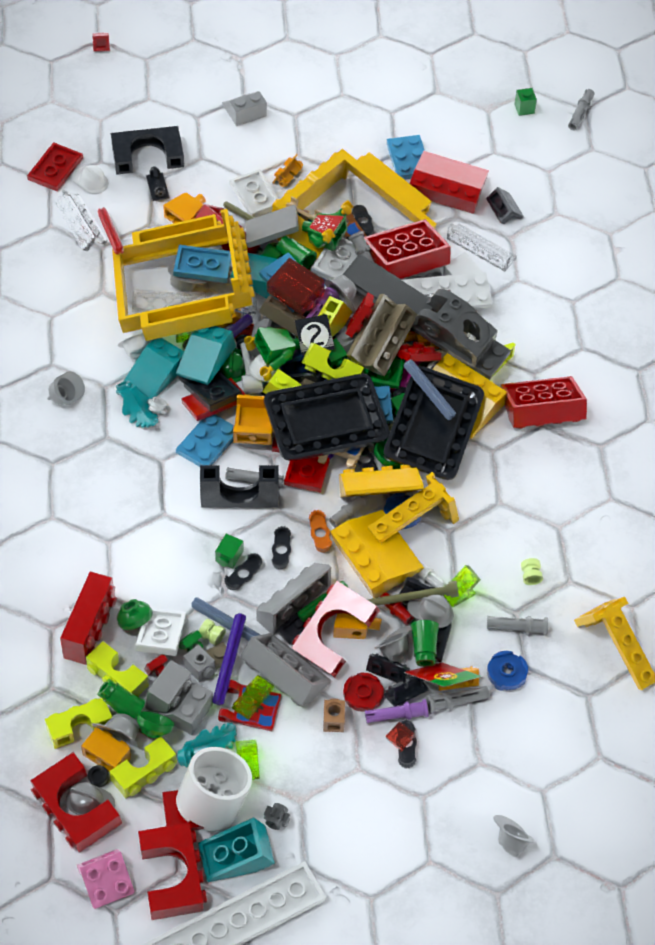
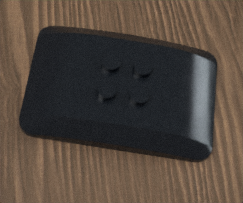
[384,366,484,480]
[264,374,390,461]

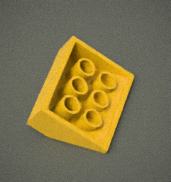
[432,353,507,439]
[339,465,424,498]
[330,510,424,598]

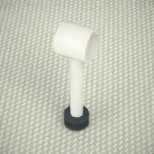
[235,334,263,394]

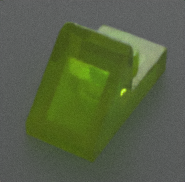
[443,565,481,607]
[235,740,260,780]

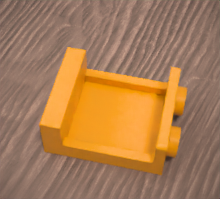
[233,394,273,445]

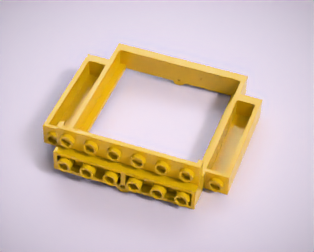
[272,148,437,268]
[112,209,255,341]

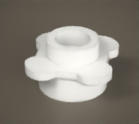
[148,397,167,414]

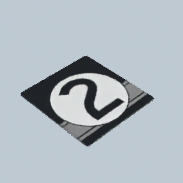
[295,314,334,355]

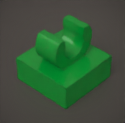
[179,630,204,652]

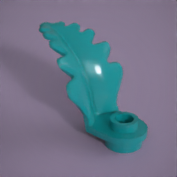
[116,380,159,428]
[177,722,237,768]

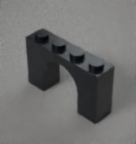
[110,126,184,175]
[200,465,279,508]

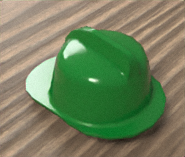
[219,348,246,383]

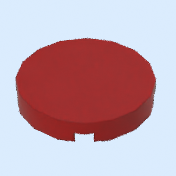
[343,672,384,712]

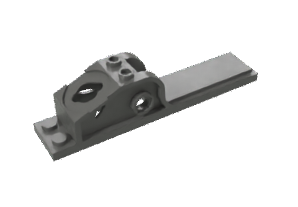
[342,254,511,380]

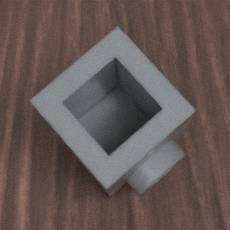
[183,645,215,682]

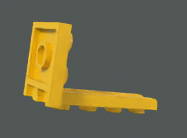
[368,472,459,543]
[574,596,655,690]

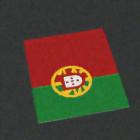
[404,662,482,687]

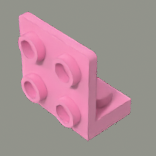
[77,849,135,909]

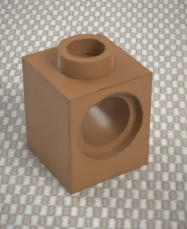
[323,698,345,732]

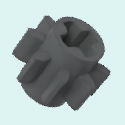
[263,803,290,830]

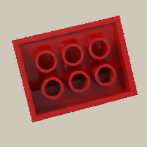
[409,151,489,214]
[364,219,451,279]
[500,376,587,429]

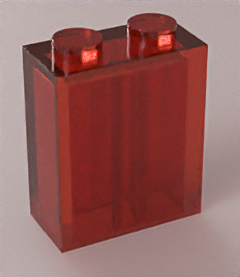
[267,257,325,315]

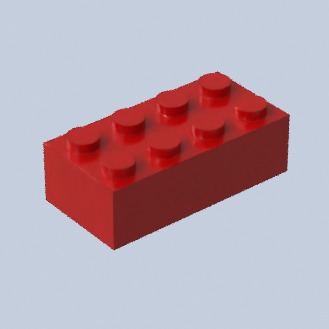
[60,571,117,665]

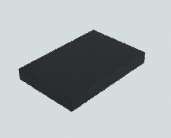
[183,371,243,412]

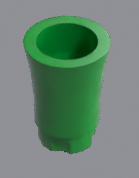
[277,236,317,272]
[411,620,439,667]
[97,679,145,719]

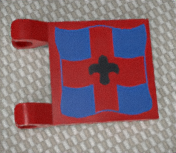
[218,680,281,732]

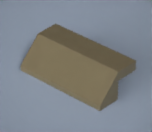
[347,294,418,376]

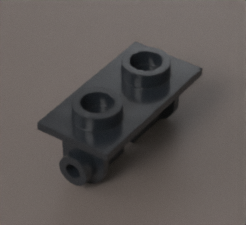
[146,166,170,201]
[366,653,410,683]
[384,676,429,707]

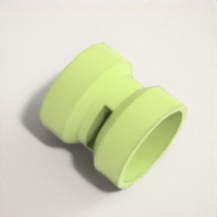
[521,558,543,585]
[199,619,226,646]

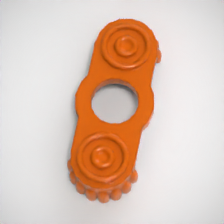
[309,510,332,553]

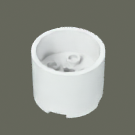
[176,747,252,831]

